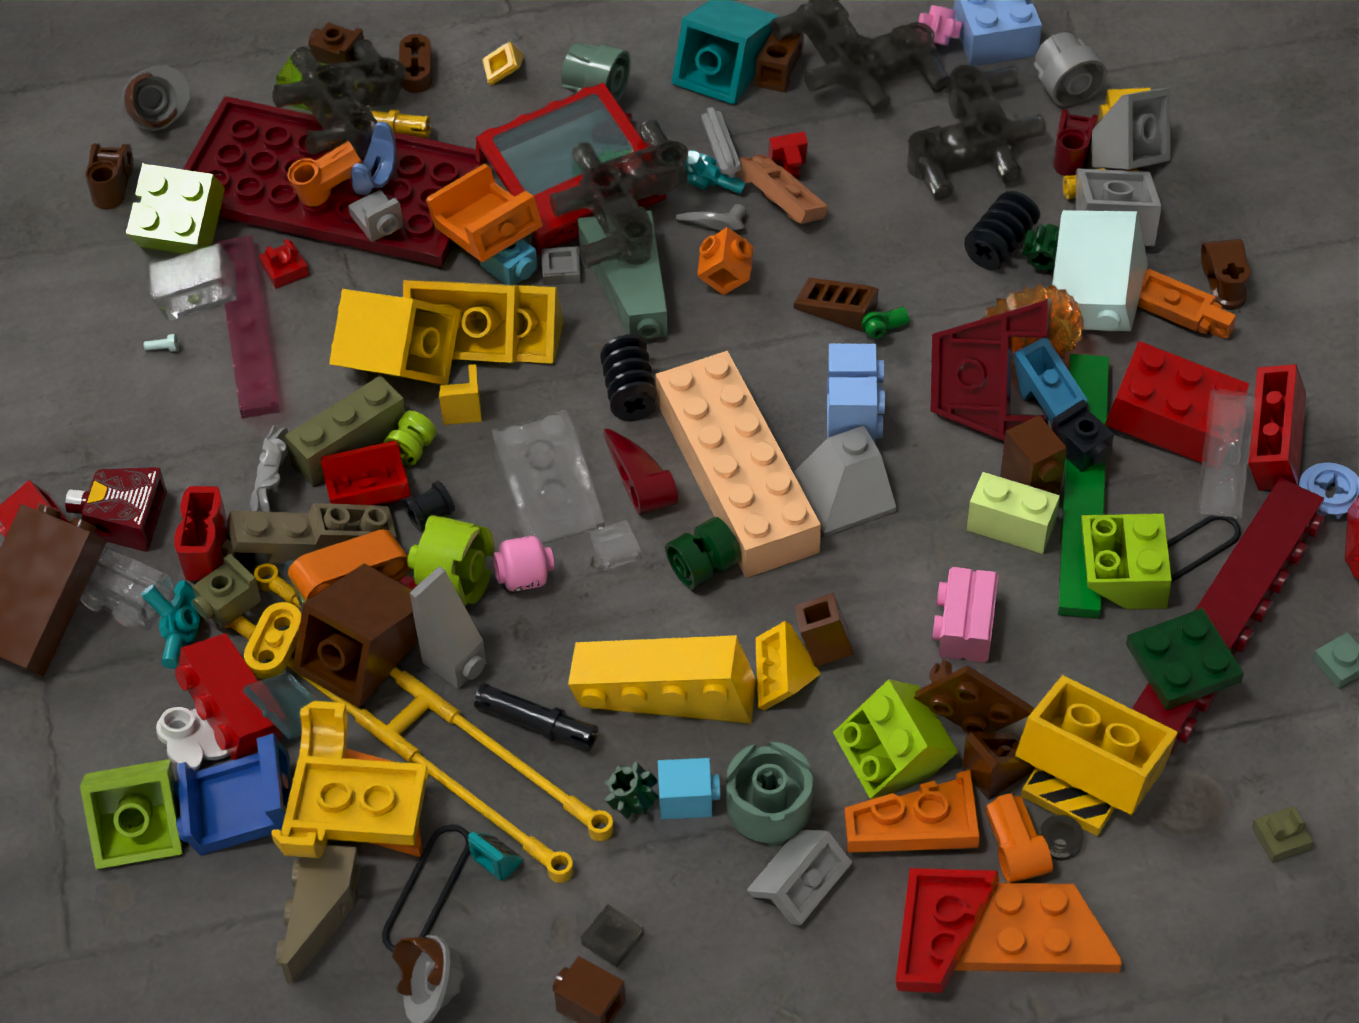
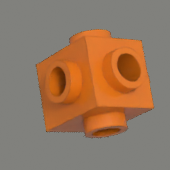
[697,227,754,296]

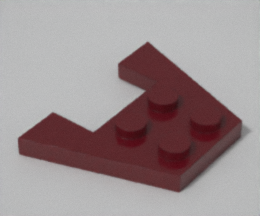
[931,298,1052,441]

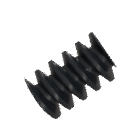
[964,191,1041,270]
[600,334,657,421]

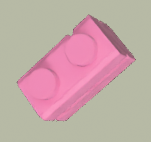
[932,567,999,663]

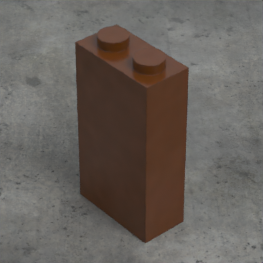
[0,503,107,676]

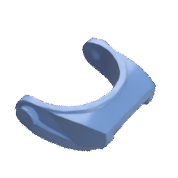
[351,122,396,196]

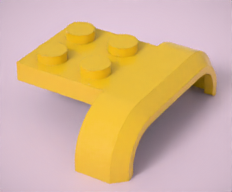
[271,701,428,859]

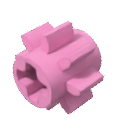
[917,5,963,46]

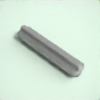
[701,107,741,178]

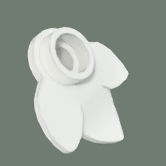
[156,707,229,770]

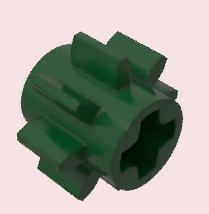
[1022,224,1059,270]
[604,762,659,819]

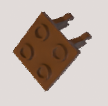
[914,659,1034,735]

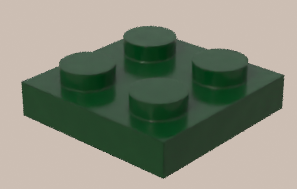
[1126,608,1244,710]

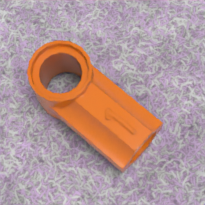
[287,141,363,207]
[985,793,1053,883]

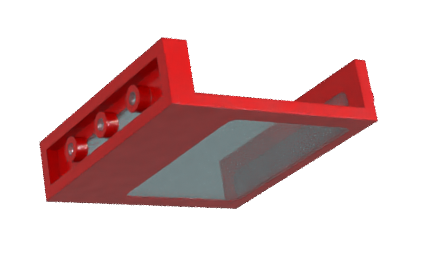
[476,82,668,255]

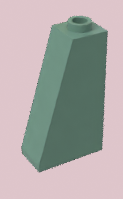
[578,211,668,339]

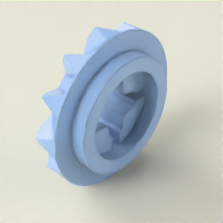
[1299,463,1359,519]

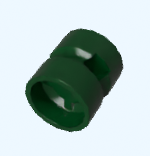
[665,517,741,589]

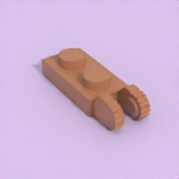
[736,154,829,224]

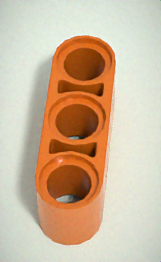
[288,529,410,601]

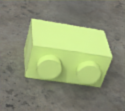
[967,472,1060,554]

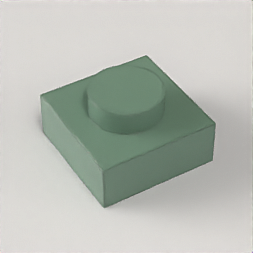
[1312,632,1359,689]

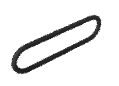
[1167,514,1241,583]
[382,824,470,952]

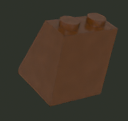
[292,563,418,708]

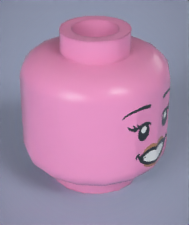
[493,536,555,592]

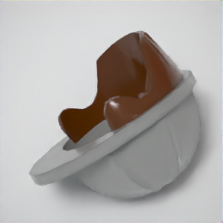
[121,65,190,131]
[392,935,464,1023]

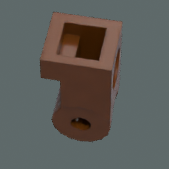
[755,27,804,93]

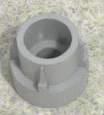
[1033,32,1107,107]

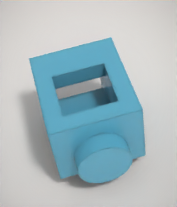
[480,239,538,285]

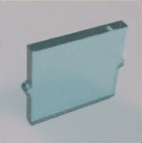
[243,672,317,739]

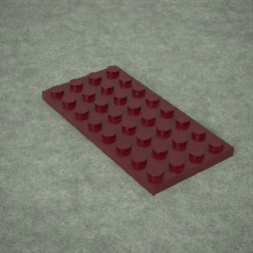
[182,96,491,266]

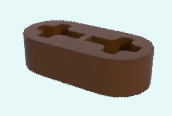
[399,34,432,93]

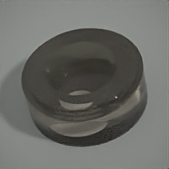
[1039,815,1084,861]

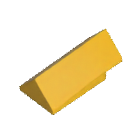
[403,280,564,364]

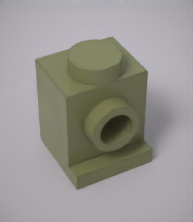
[192,554,261,629]

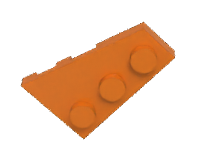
[844,769,979,853]

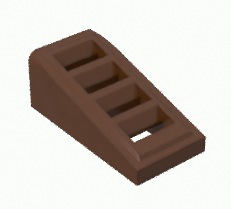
[794,277,879,332]

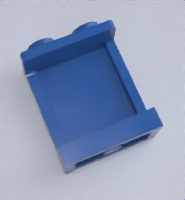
[174,734,292,855]

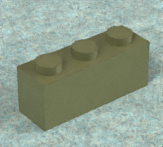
[284,375,406,488]

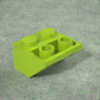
[1081,513,1172,609]
[833,679,958,799]

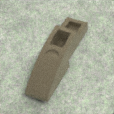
[227,503,396,564]

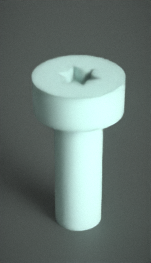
[144,334,179,352]

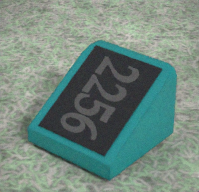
[468,831,523,881]

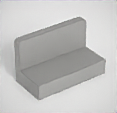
[747,830,853,925]

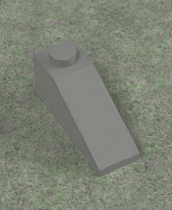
[410,566,487,689]

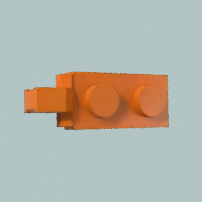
[1137,269,1236,339]

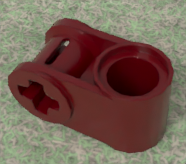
[1053,109,1099,176]

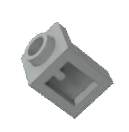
[348,190,404,242]

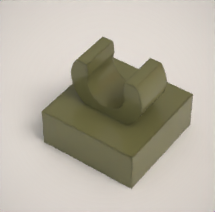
[1252,806,1314,863]

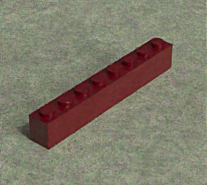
[1132,477,1325,755]

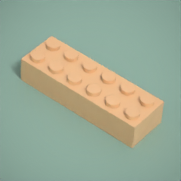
[655,351,821,578]

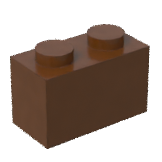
[1000,415,1067,495]

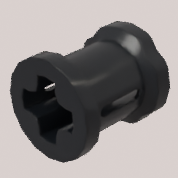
[402,481,455,531]

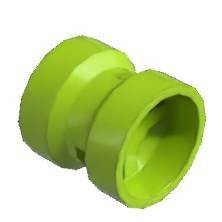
[383,411,437,466]

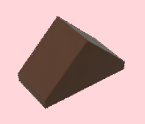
[962,732,1035,800]

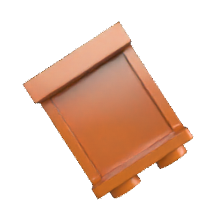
[426,164,543,262]

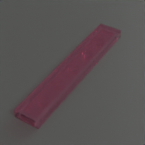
[216,235,280,419]

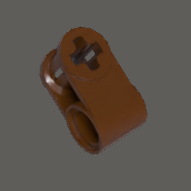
[85,143,133,209]
[1201,238,1250,309]

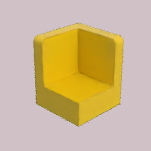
[439,364,482,425]

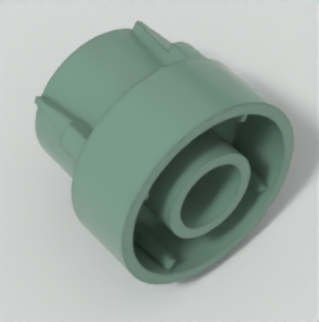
[561,42,631,102]

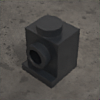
[1052,399,1114,472]

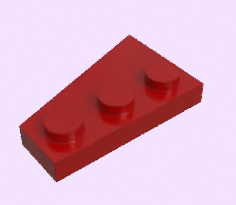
[895,868,999,993]

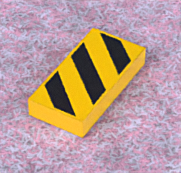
[1021,768,1115,837]

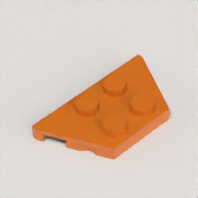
[954,883,1122,973]

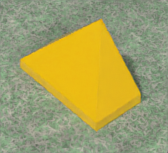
[755,621,821,711]

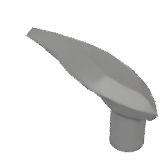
[676,204,746,231]

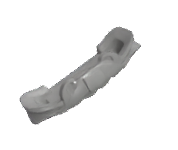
[250,425,288,512]

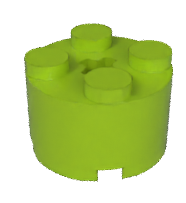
[407,515,495,605]

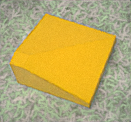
[482,41,524,86]

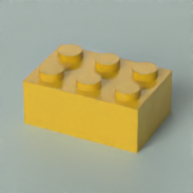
[1015,675,1178,815]

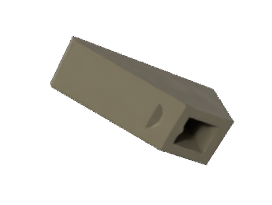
[276,845,361,984]

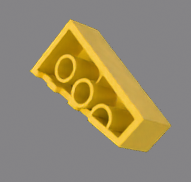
[568,635,757,724]

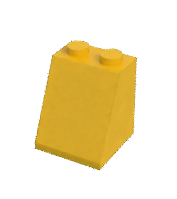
[329,289,461,385]

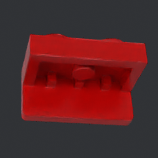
[320,441,411,505]

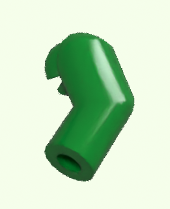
[861,306,909,339]

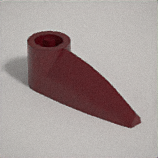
[604,429,678,514]

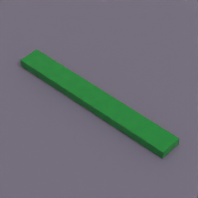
[1058,354,1109,618]

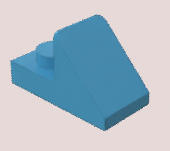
[1012,338,1088,422]

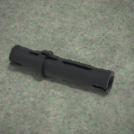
[474,683,598,751]

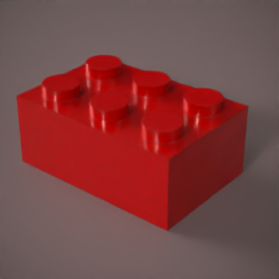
[1105,341,1249,468]

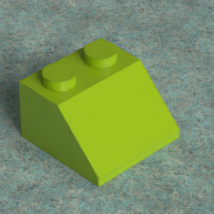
[80,759,183,869]

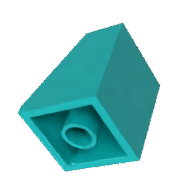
[671,0,779,104]

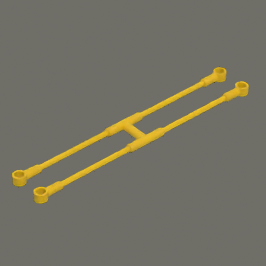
[218,563,614,883]

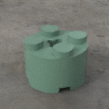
[726,742,813,847]

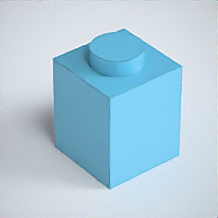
[658,758,720,819]

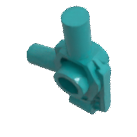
[661,148,746,195]
[141,580,201,669]

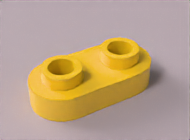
[244,602,301,679]

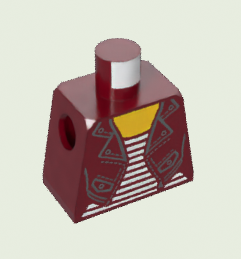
[65,467,167,552]

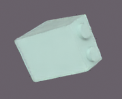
[1051,210,1148,331]

